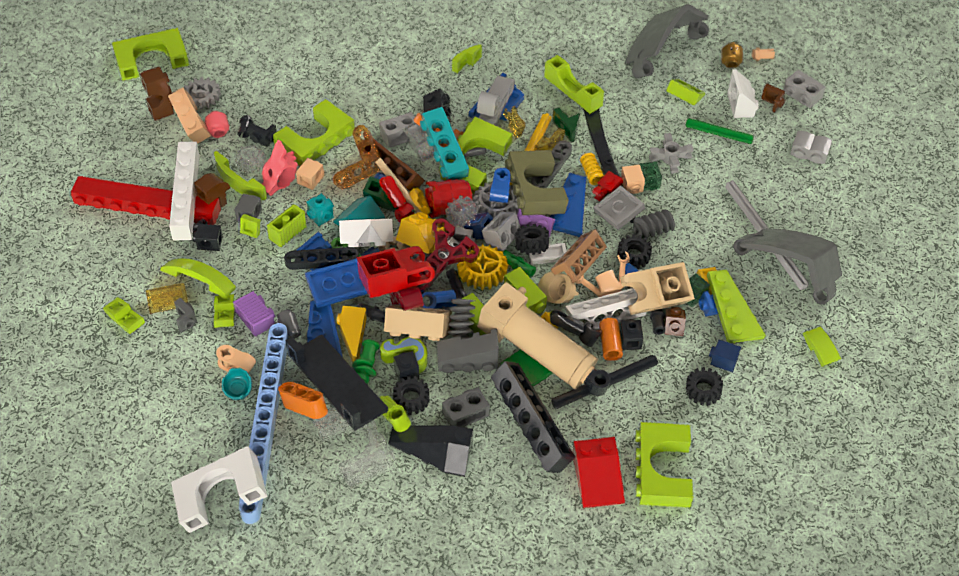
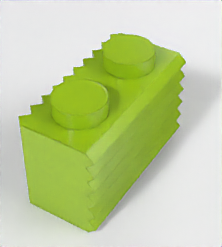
[266,204,307,247]

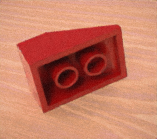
[572,437,625,508]

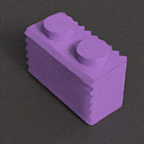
[233,291,275,337]

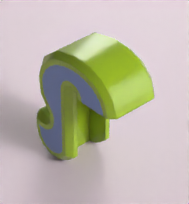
[380,337,428,374]

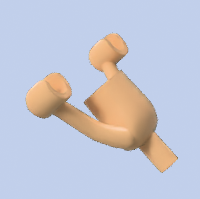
[575,251,630,297]

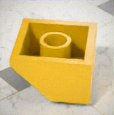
[396,212,444,254]

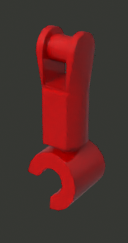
[379,176,415,223]

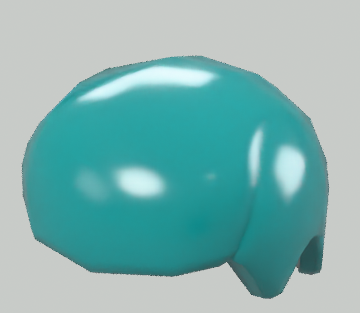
[222,368,252,400]

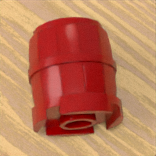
[425,179,472,218]

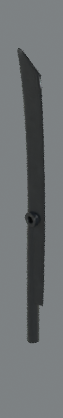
[583,109,636,223]

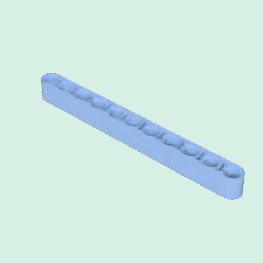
[239,323,288,524]

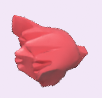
[262,140,298,196]

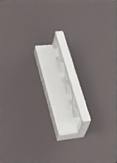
[565,288,646,329]

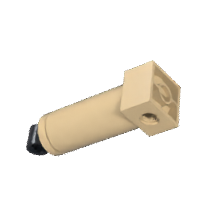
[478,282,611,396]

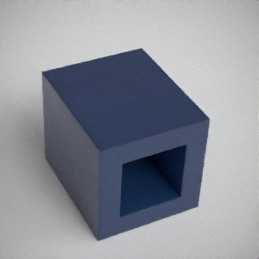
[464,212,493,240]
[709,339,741,373]

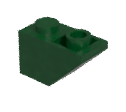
[363,176,398,212]

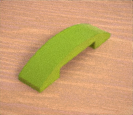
[213,151,267,200]
[160,258,236,298]

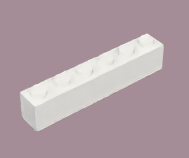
[169,141,200,240]

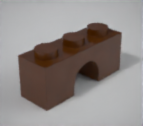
[139,66,174,121]

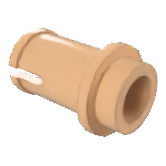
[752,48,775,61]

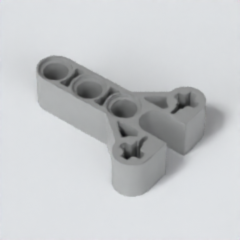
[477,75,515,126]

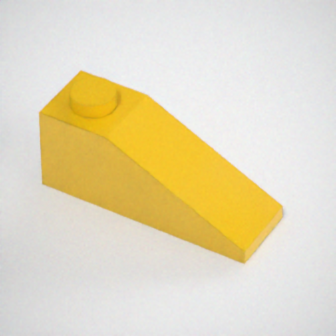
[337,306,367,363]

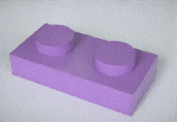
[517,209,555,237]

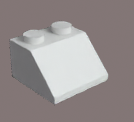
[727,69,759,118]

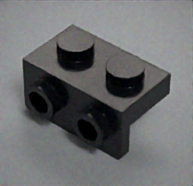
[423,88,452,123]

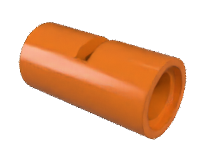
[599,318,623,361]

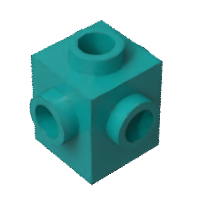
[306,193,334,226]

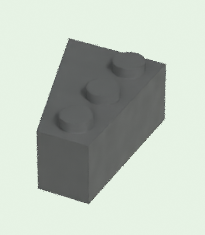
[437,329,499,373]

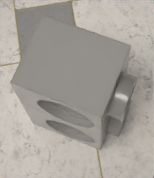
[783,70,826,108]
[379,112,421,148]
[482,212,521,251]

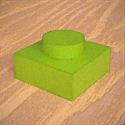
[240,214,261,238]

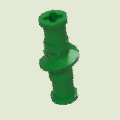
[352,339,380,385]

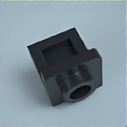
[248,123,277,147]

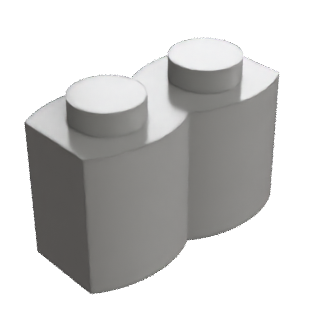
[790,131,832,164]

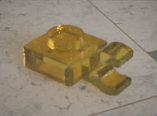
[503,106,526,138]

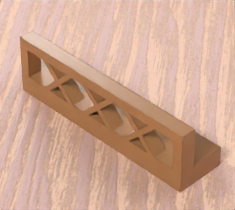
[551,229,607,283]

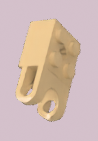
[620,262,695,315]

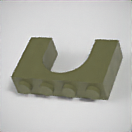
[505,150,569,215]

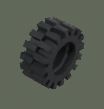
[515,224,549,255]
[617,234,652,269]
[686,367,723,406]
[393,376,429,415]

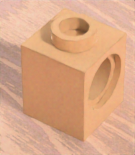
[296,158,324,190]
[621,165,645,194]

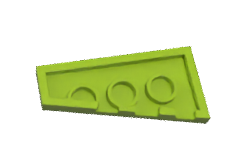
[707,269,766,343]

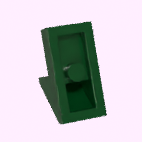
[552,107,580,143]

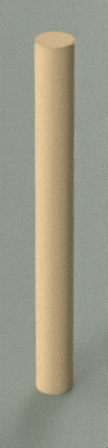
[375,158,421,213]

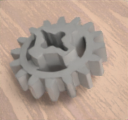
[184,77,221,109]

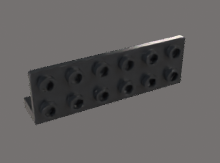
[285,335,388,431]

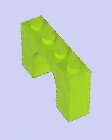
[112,27,189,81]
[273,99,355,166]
[439,117,512,194]
[462,267,547,336]
[635,422,693,508]

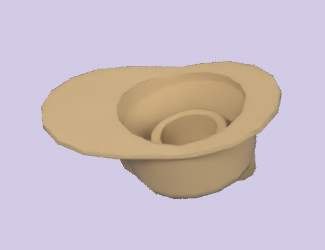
[538,272,579,304]

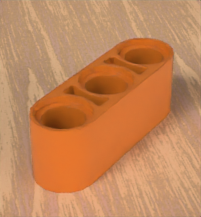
[278,382,328,419]

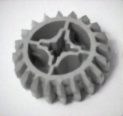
[472,181,520,219]

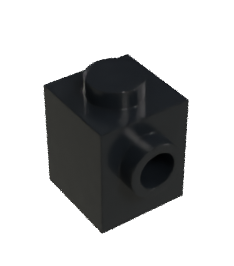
[620,319,644,350]
[394,351,420,383]

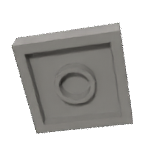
[593,186,645,230]

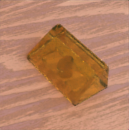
[146,283,188,314]

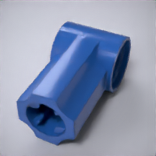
[422,290,456,309]

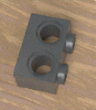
[442,387,490,427]

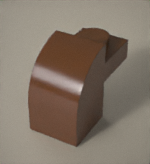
[194,173,230,208]

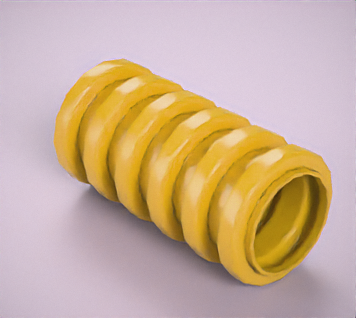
[580,153,604,185]

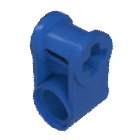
[489,168,511,203]

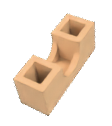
[168,87,211,144]

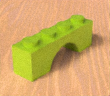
[544,55,604,113]

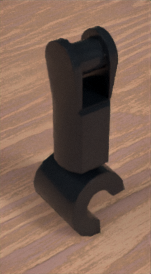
[550,309,602,347]

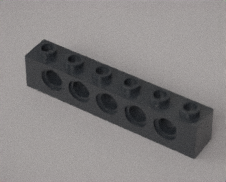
[491,361,575,473]

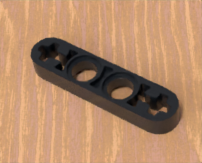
[284,247,359,270]

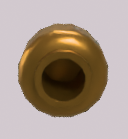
[721,42,743,68]

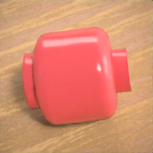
[205,111,229,138]

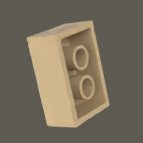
[384,304,452,341]

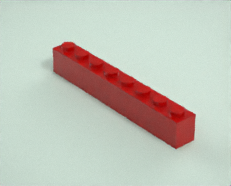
[70,176,221,225]

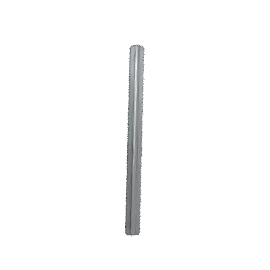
[725,181,809,290]

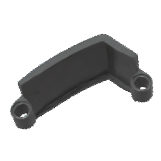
[625,4,709,78]
[733,229,842,305]

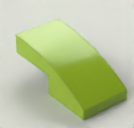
[452,44,482,73]
[214,294,235,328]
[103,297,145,334]
[802,326,841,367]

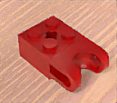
[356,246,435,298]

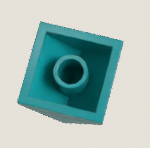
[333,195,385,226]

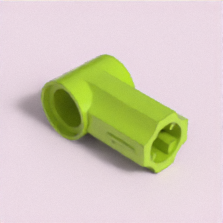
[379,395,411,432]

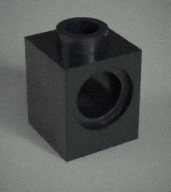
[193,224,223,251]

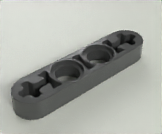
[531,141,572,188]

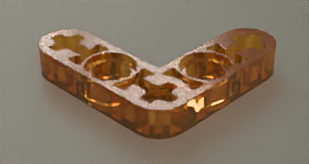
[333,125,381,189]

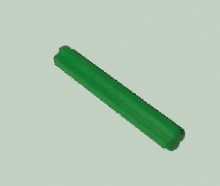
[685,118,754,144]

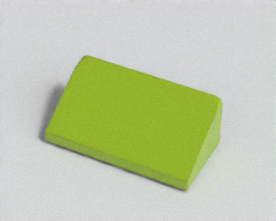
[666,78,706,106]

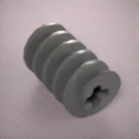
[633,209,675,238]
[448,298,476,339]

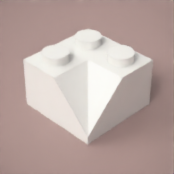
[339,219,393,247]

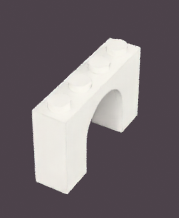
[171,446,267,533]

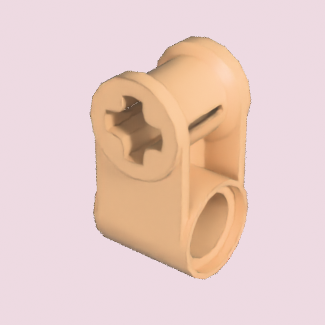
[216,345,256,373]

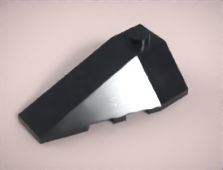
[388,425,473,477]

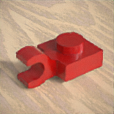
[592,171,623,201]

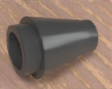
[277,309,301,339]

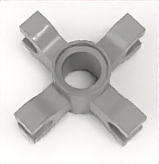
[649,133,694,174]

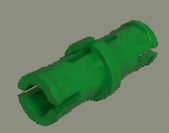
[503,250,536,278]

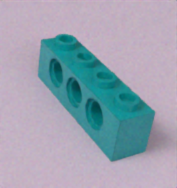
[420,107,469,180]

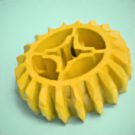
[457,243,508,291]

